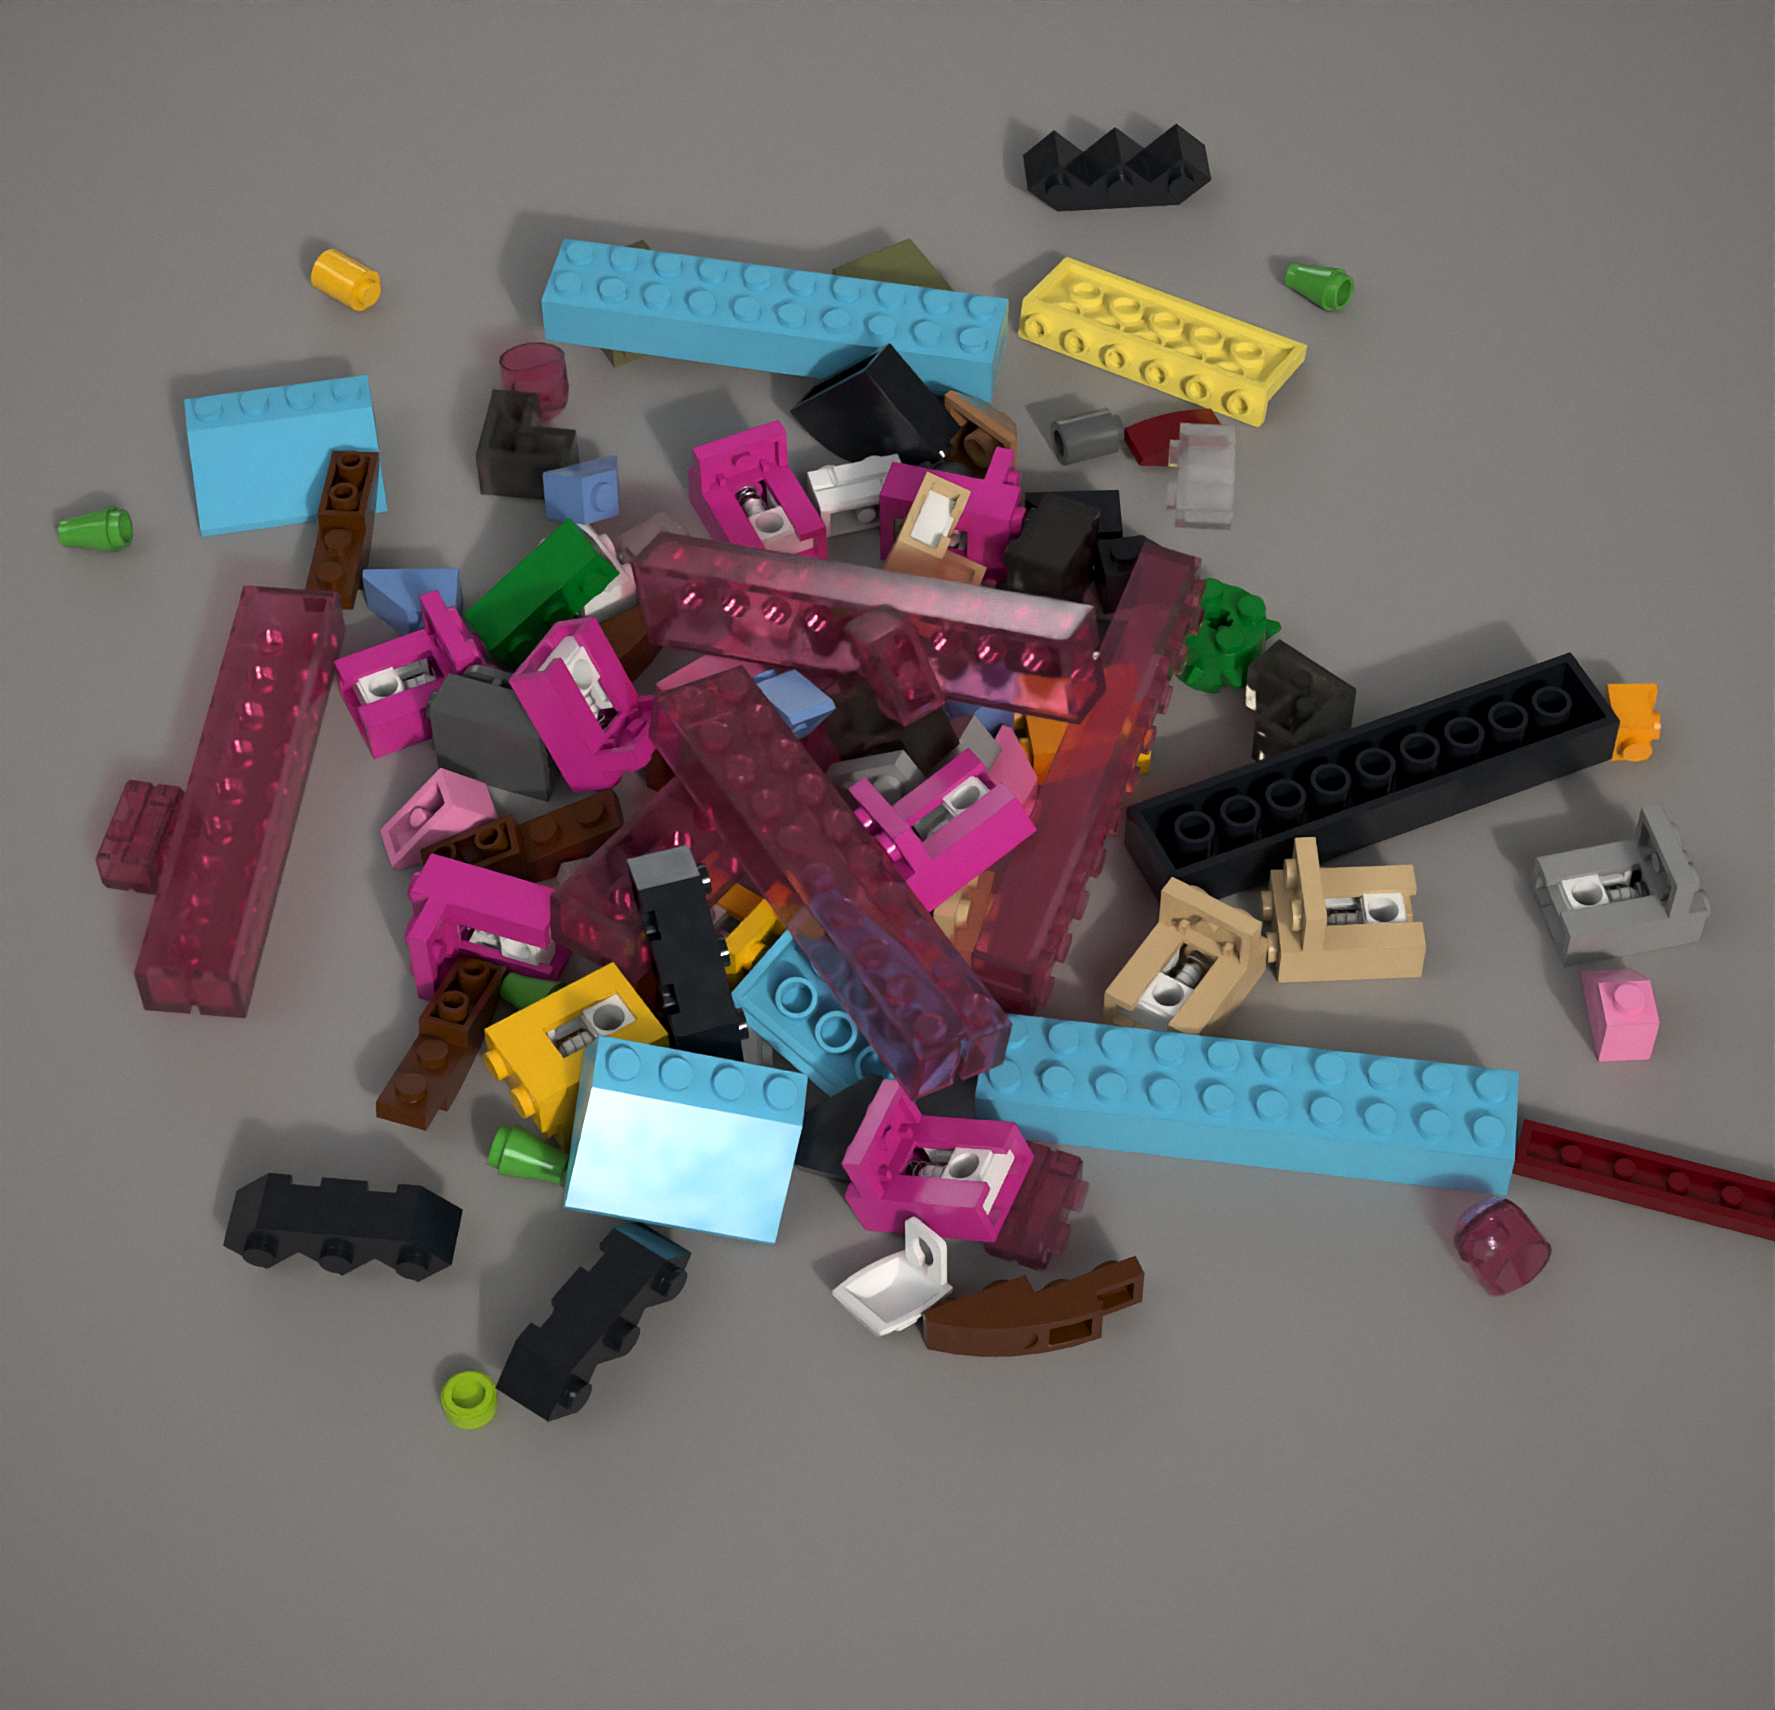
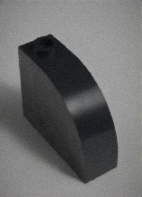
[790,343,961,466]

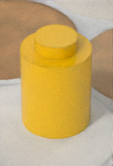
[311,249,381,311]

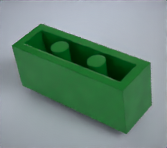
[463,518,620,670]

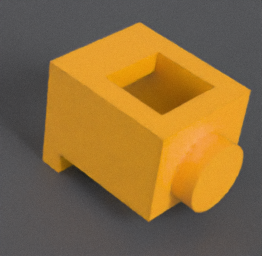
[1604,683,1661,762]

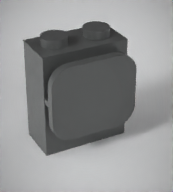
[426,665,562,802]

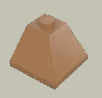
[944,390,1017,480]

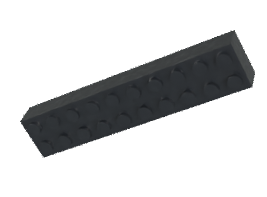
[1124,652,1620,903]

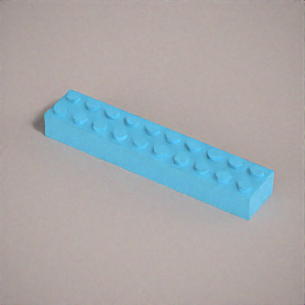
[541,238,1009,403]
[974,1011,1519,1196]

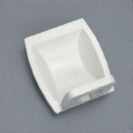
[832,1216,953,1337]

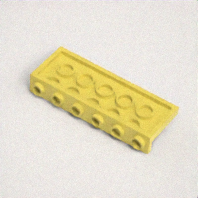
[1018,256,1307,427]

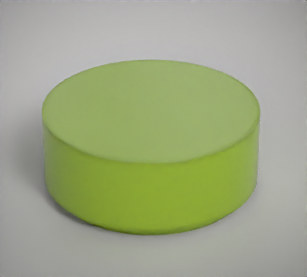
[441,1371,499,1429]

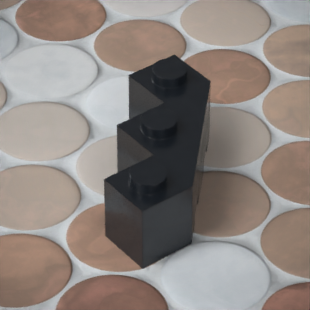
[1023,123,1211,212]
[627,845,749,1062]
[223,1173,463,1282]
[495,1222,692,1422]

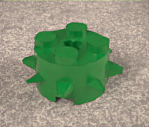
[1152,577,1281,694]

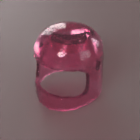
[499,342,569,422]
[1453,1197,1552,1297]

